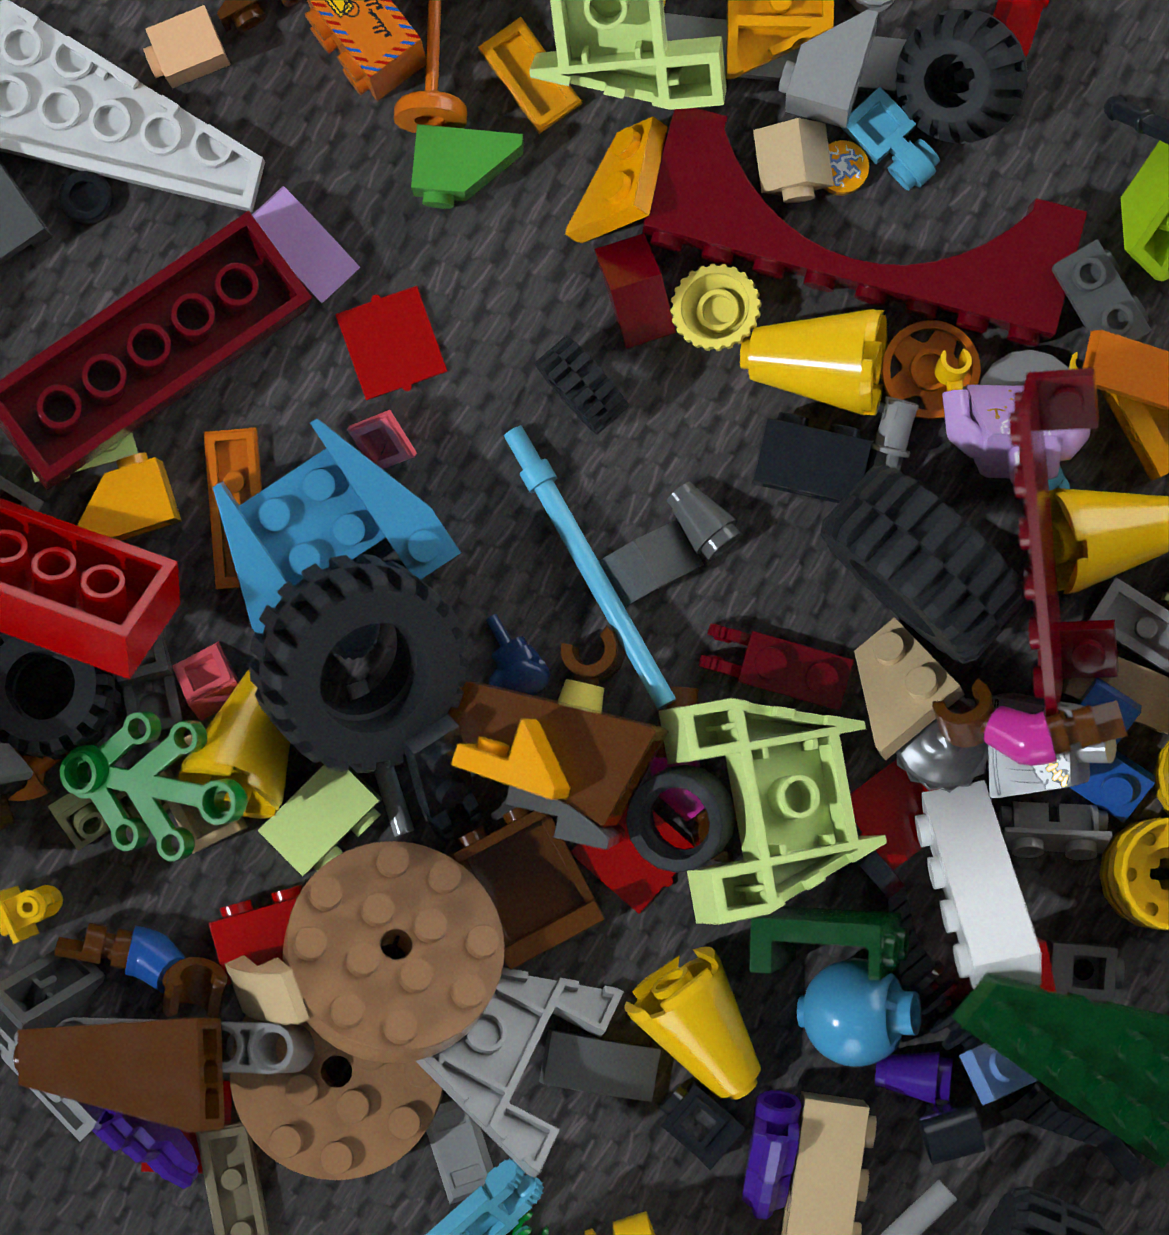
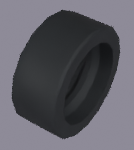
[626,764,736,873]

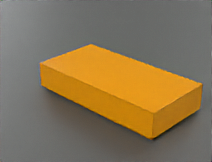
[478,17,582,134]

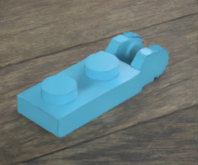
[426,1158,544,1235]

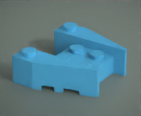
[213,419,461,633]

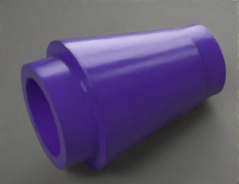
[875,1051,953,1104]

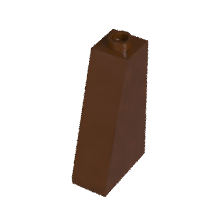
[446,682,669,827]
[13,1018,225,1132]

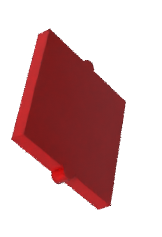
[335,285,448,401]
[850,759,937,870]
[571,806,695,914]

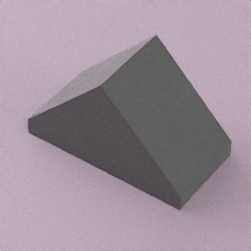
[599,519,704,607]
[0,950,105,1030]

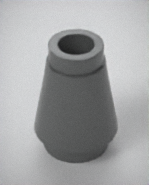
[667,481,742,561]

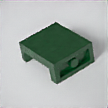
[750,906,909,981]

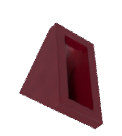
[594,233,676,349]

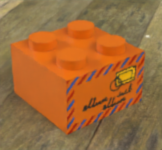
[305,0,426,101]

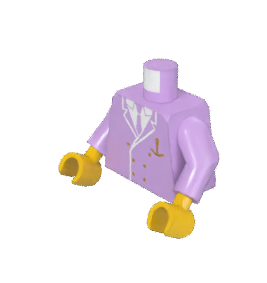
[935,349,1091,485]

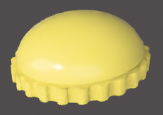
[670,263,761,351]

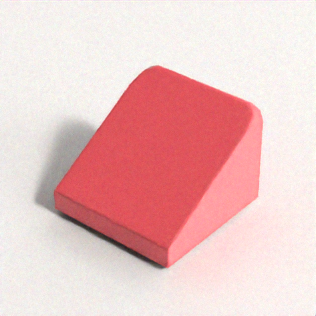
[172,641,240,721]

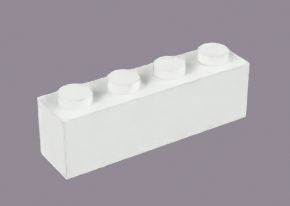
[915,780,1041,989]

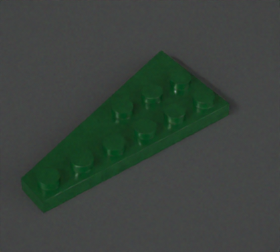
[952,973,1169,1168]

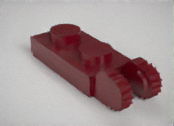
[698,623,854,711]

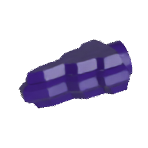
[742,1090,802,1220]
[92,1109,199,1189]

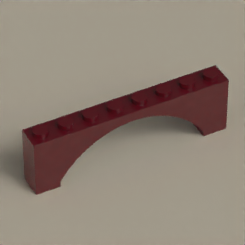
[642,108,1087,346]

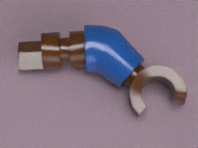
[55,923,227,1018]

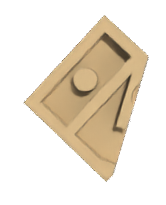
[854,617,965,760]

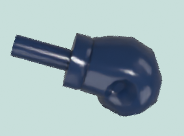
[486,614,550,696]

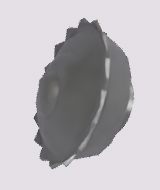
[895,696,989,793]

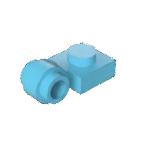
[841,87,940,191]

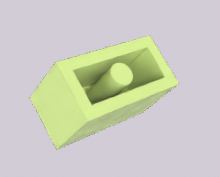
[258,765,382,876]

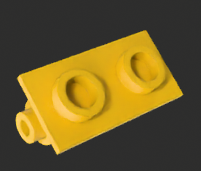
[0,885,63,944]

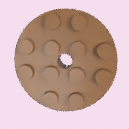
[283,841,504,1063]
[230,1015,444,1180]

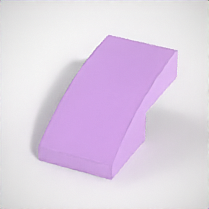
[252,186,360,303]

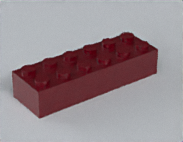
[0,210,312,491]

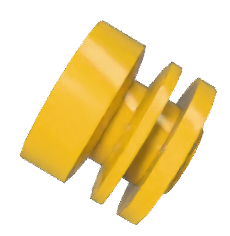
[1099,817,1169,930]

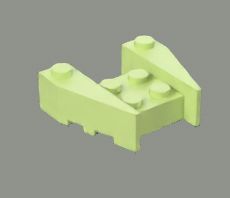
[529,0,727,110]
[659,698,887,924]

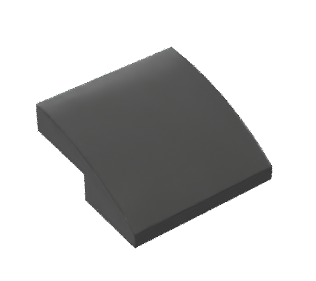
[506,785,625,850]

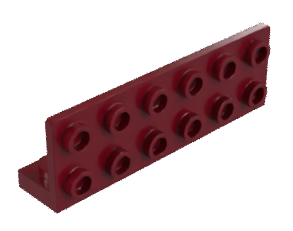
[1009,368,1119,717]

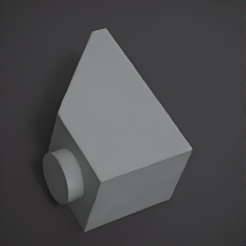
[778,9,878,129]

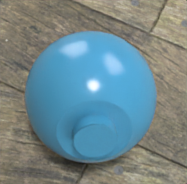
[797,958,921,1067]

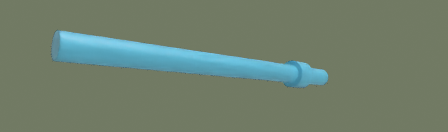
[504,426,676,710]

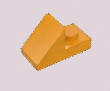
[451,719,570,800]

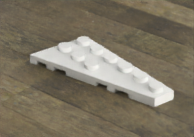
[0,0,265,212]

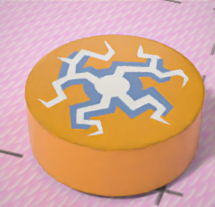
[824,140,869,195]

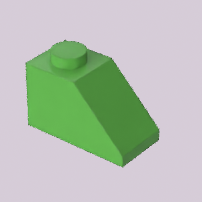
[411,124,524,209]

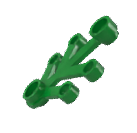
[60,711,248,861]

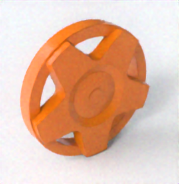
[881,320,981,420]

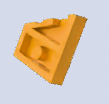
[726,0,834,79]
[565,116,668,243]

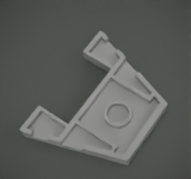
[416,967,624,1178]

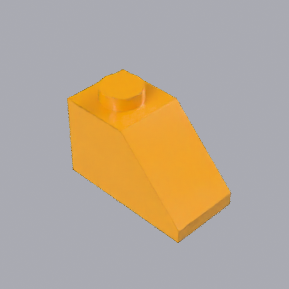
[77,452,182,541]

